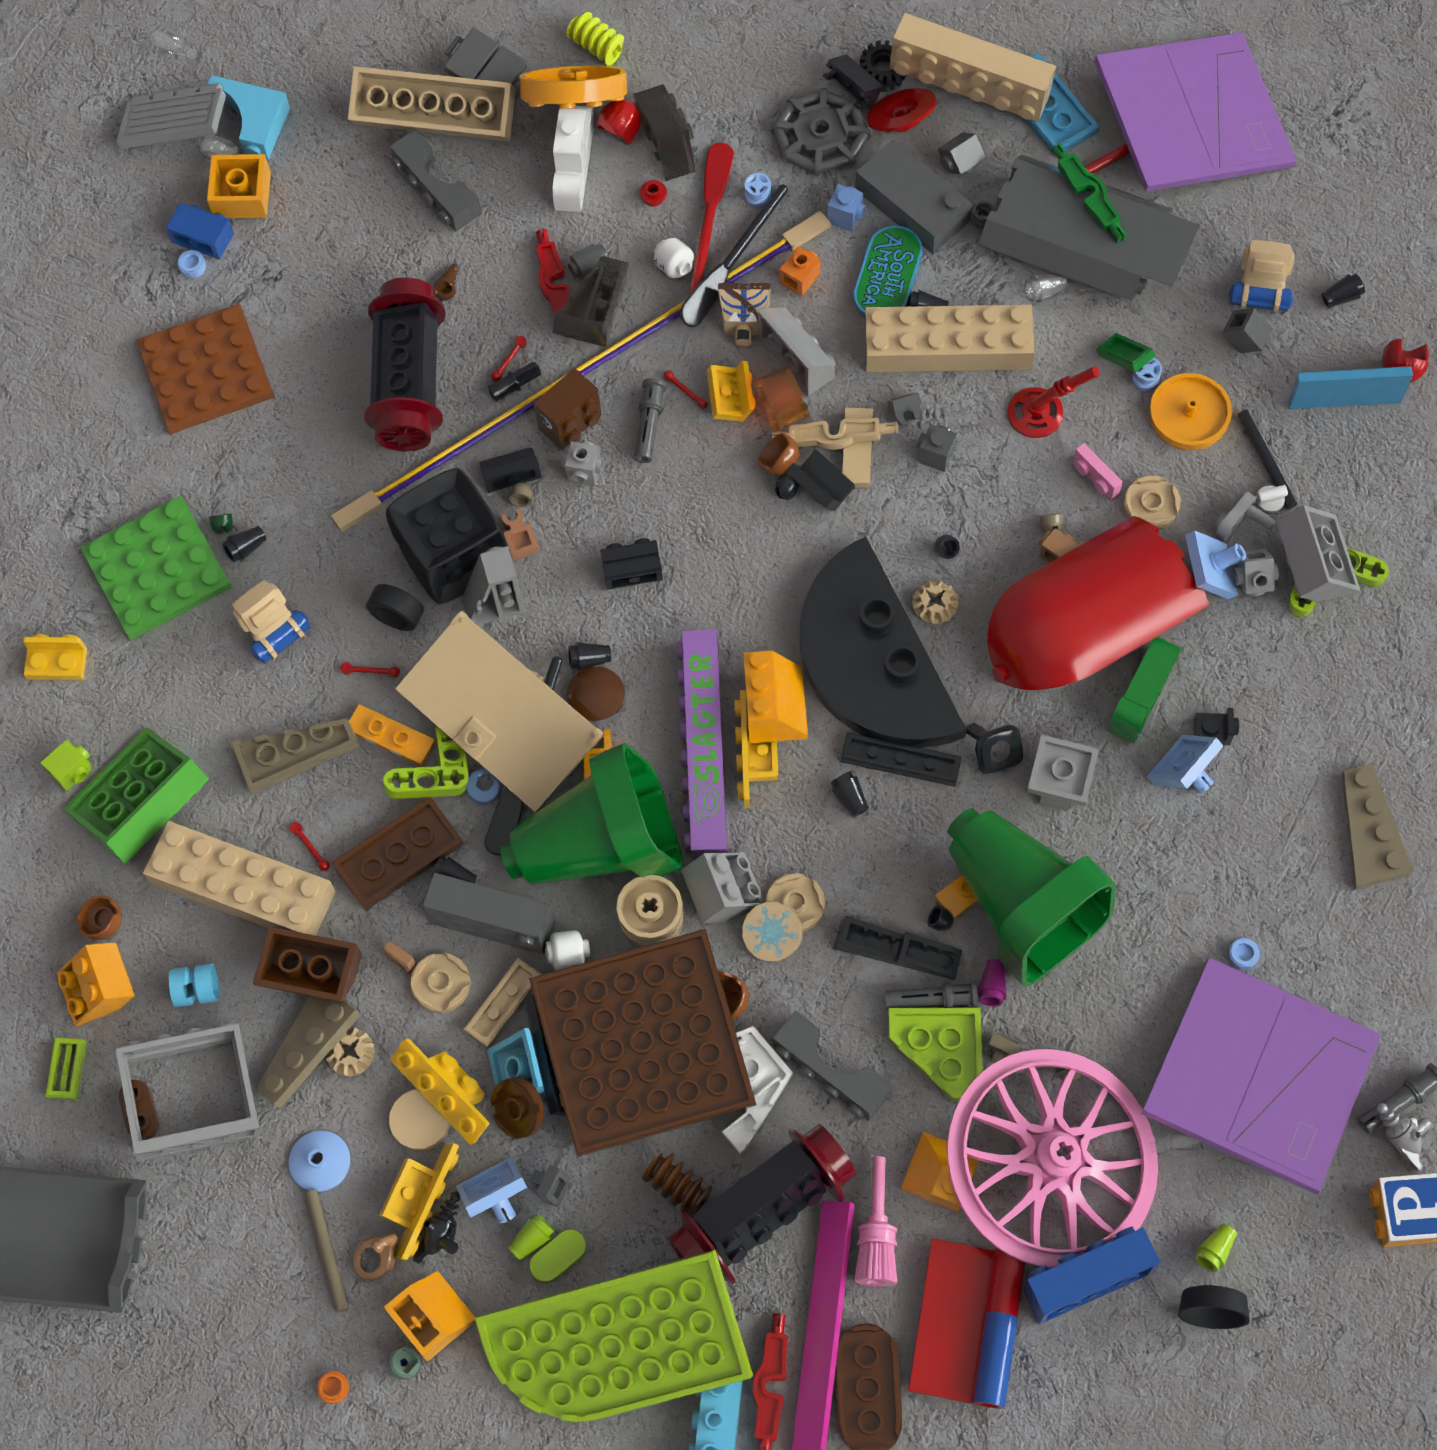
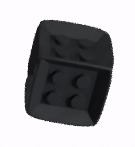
[386,468,507,604]

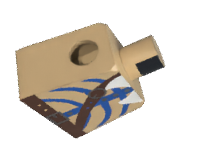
[718,283,771,347]

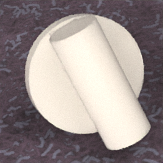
[1256,485,1288,513]

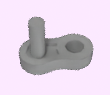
[1214,491,1276,541]

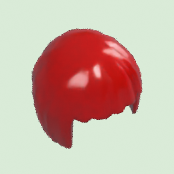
[596,99,641,145]
[1382,339,1429,383]

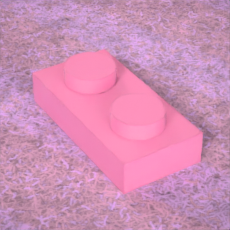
[1073,443,1123,501]

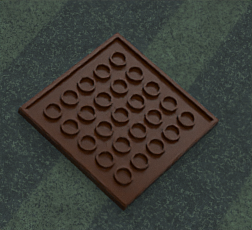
[529,929,757,1157]

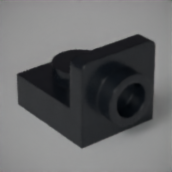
[1194,708,1239,745]

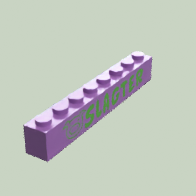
[677,629,727,860]

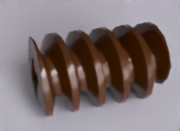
[642,1153,713,1218]

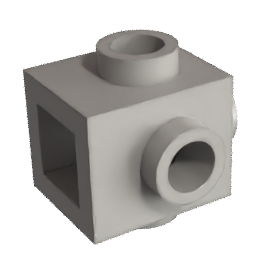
[562,441,604,486]
[1234,549,1278,596]

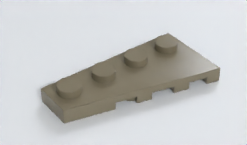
[1342,763,1414,890]

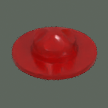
[867,88,937,133]

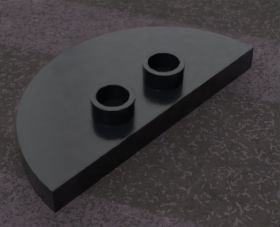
[800,537,967,748]

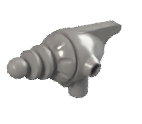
[1377,1103,1432,1170]

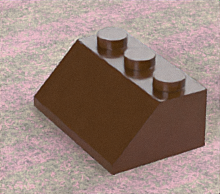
[253,926,362,1003]

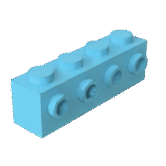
[688,1381,743,1450]

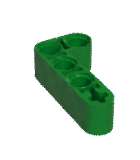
[1108,636,1182,744]

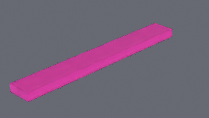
[792,1201,855,1450]

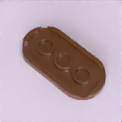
[835,1323,902,1450]

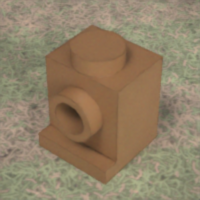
[1039,528,1086,563]

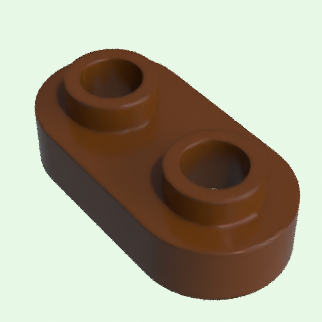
[119,1080,159,1140]

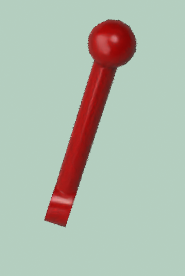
[491,336,526,382]
[663,370,708,410]
[341,662,400,677]
[290,822,330,871]

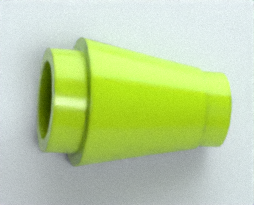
[508,1213,555,1260]
[1195,1223,1237,1272]

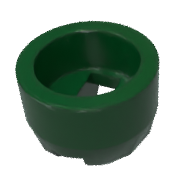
[209,513,233,534]

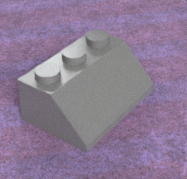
[758,307,836,396]
[1276,505,1361,602]

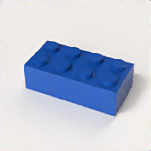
[1022,1226,1161,1325]

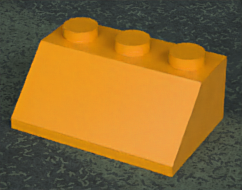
[743,651,808,743]

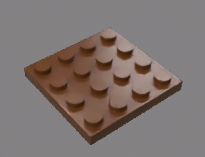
[136,303,275,434]

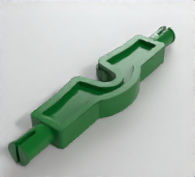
[1051,143,1127,242]

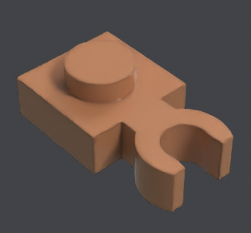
[502,508,540,561]

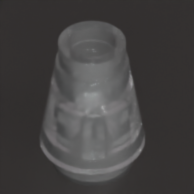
[1024,274,1067,303]

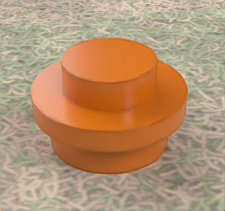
[317,1371,349,1404]

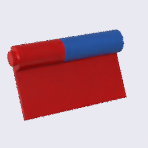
[908,1238,1025,1409]

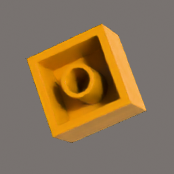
[207,154,271,218]

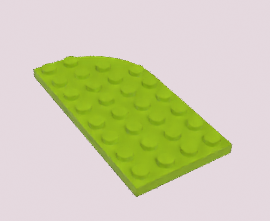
[475,1250,753,1422]

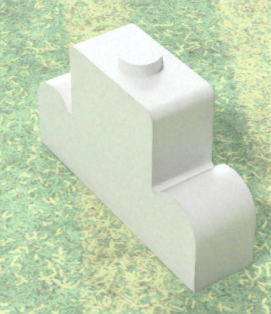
[553,106,595,212]

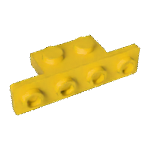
[734,690,778,809]
[390,1038,489,1145]
[379,1143,459,1261]

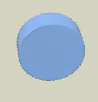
[177,250,206,278]
[1228,938,1260,970]

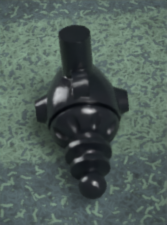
[413,1192,460,1264]

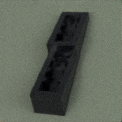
[833,916,963,980]

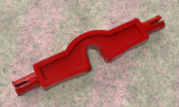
[536,229,575,337]
[753,1313,788,1450]

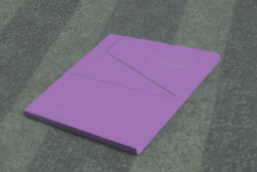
[1094,32,1297,192]
[1141,957,1381,1195]

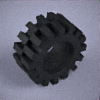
[860,40,906,92]

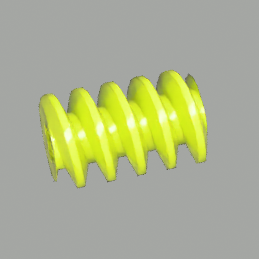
[566,12,624,66]

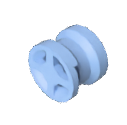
[744,173,771,207]
[1132,358,1162,391]

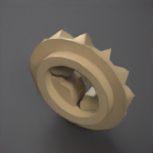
[912,580,958,624]
[326,1028,375,1076]

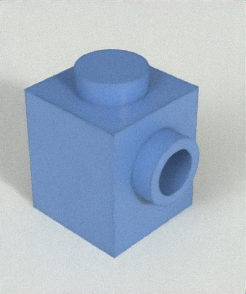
[828,184,866,232]

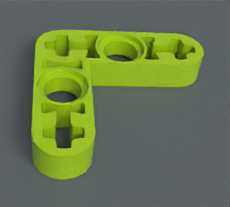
[1288,548,1389,617]
[382,725,469,799]

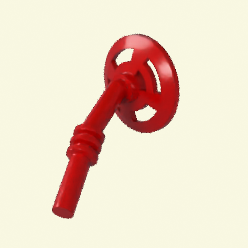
[1008,366,1100,438]

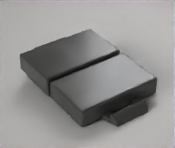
[444,27,527,100]

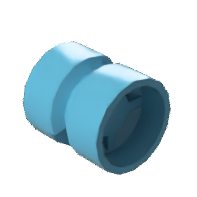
[169,963,219,1008]

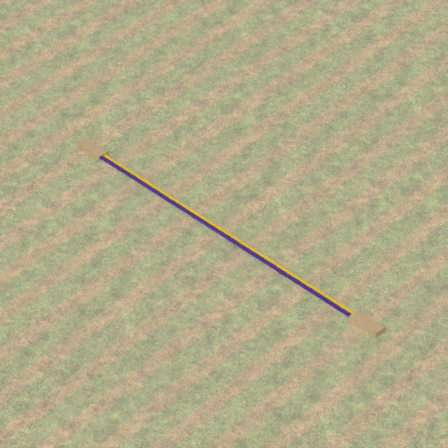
[331,211,831,532]

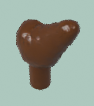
[433,264,458,301]

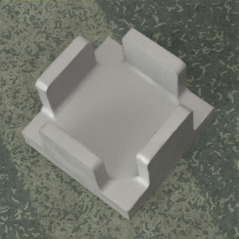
[1027,735,1099,811]

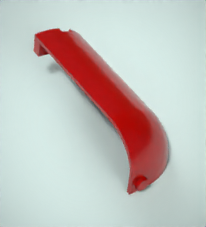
[987,516,1209,690]

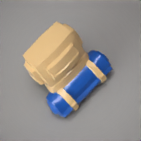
[1229,240,1294,312]
[232,580,311,664]

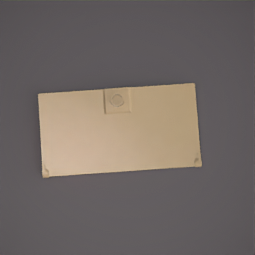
[395,611,604,813]

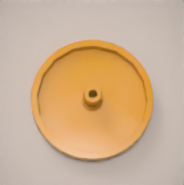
[1149,373,1232,450]

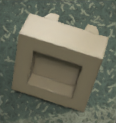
[989,1031,1024,1063]

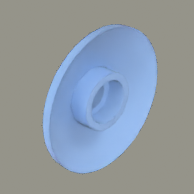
[289,1131,350,1192]

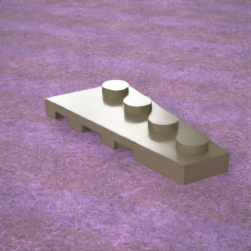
[231,718,360,794]
[256,997,361,1109]

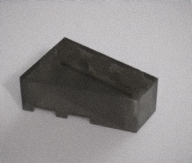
[634,84,696,181]
[553,256,629,347]

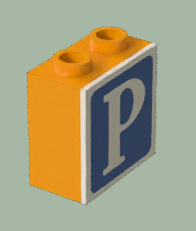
[1369,1173,1437,1247]

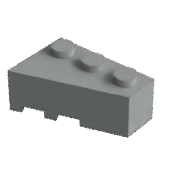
[462,546,526,626]

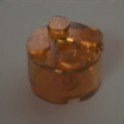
[753,366,810,432]

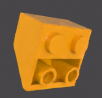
[56,943,135,1027]
[384,1271,476,1362]

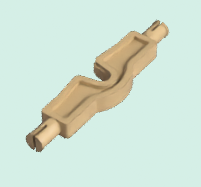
[772,418,898,450]

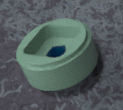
[387,1346,421,1380]

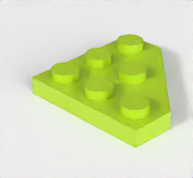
[888,1008,983,1101]

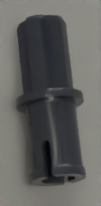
[487,362,541,402]

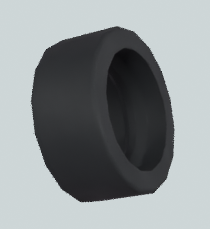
[366,584,424,631]

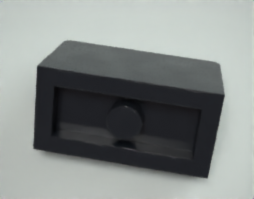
[479,448,542,493]
[787,450,855,511]

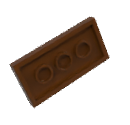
[332,797,464,911]

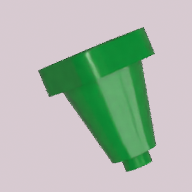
[500,743,683,885]
[947,808,1116,986]

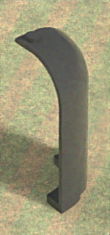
[0,1166,147,1313]

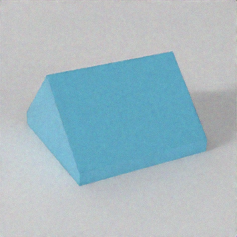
[487,1028,546,1098]

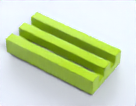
[45,1037,87,1101]

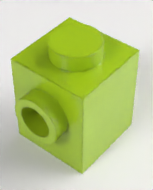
[40,739,93,792]

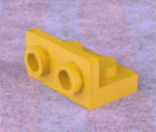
[23,634,87,680]

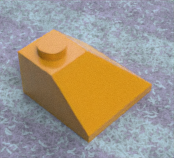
[900,1131,979,1213]

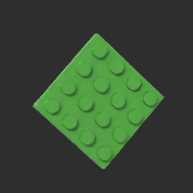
[80,496,232,641]

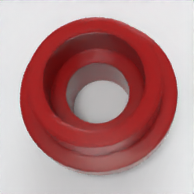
[640,180,667,207]

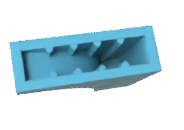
[208,75,290,160]

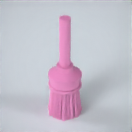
[854,1156,897,1287]

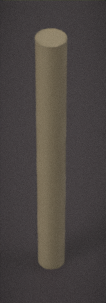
[305,1189,349,1313]

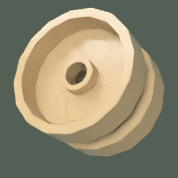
[616,875,684,947]

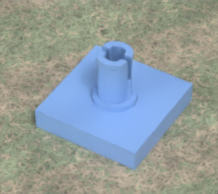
[1185,530,1246,599]
[1147,735,1223,793]
[456,1157,527,1224]

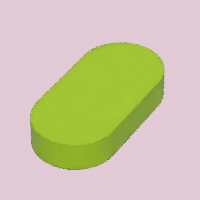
[530,1230,587,1283]

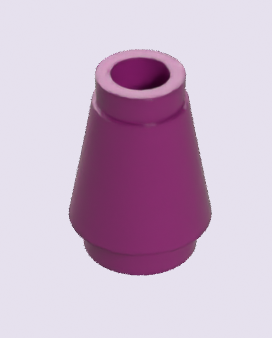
[977,959,1007,1007]

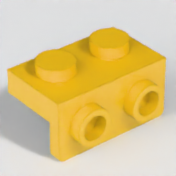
[706,361,756,422]

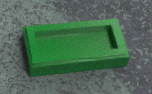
[1096,333,1155,373]

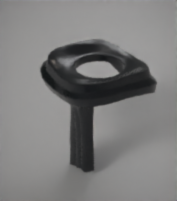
[966,723,1023,774]

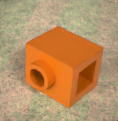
[779,246,821,296]

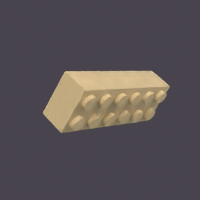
[889,13,1056,122]
[348,66,516,142]
[865,305,1035,372]
[143,821,336,936]

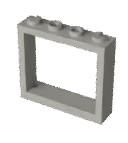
[115,1023,260,1162]

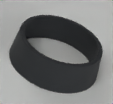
[1178,1285,1250,1329]

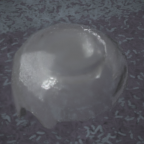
[198,135,240,163]

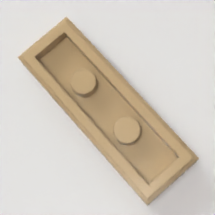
[842,408,873,488]
[463,958,542,1049]

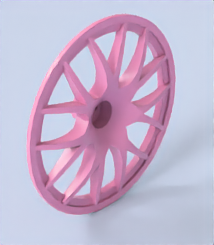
[947,1049,1158,1268]

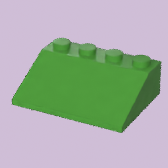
[63,727,209,864]

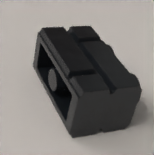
[600,538,663,590]

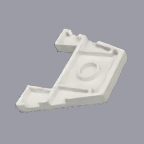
[722,1026,793,1155]

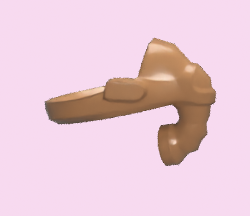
[353,1233,398,1280]

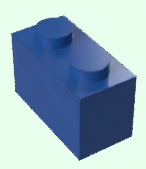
[166,202,234,260]

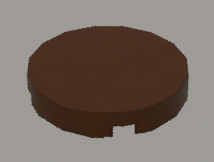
[491,1076,544,1138]

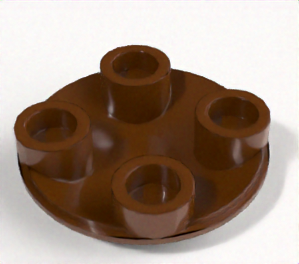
[567,667,625,721]

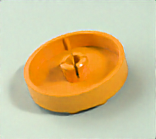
[519,66,627,109]

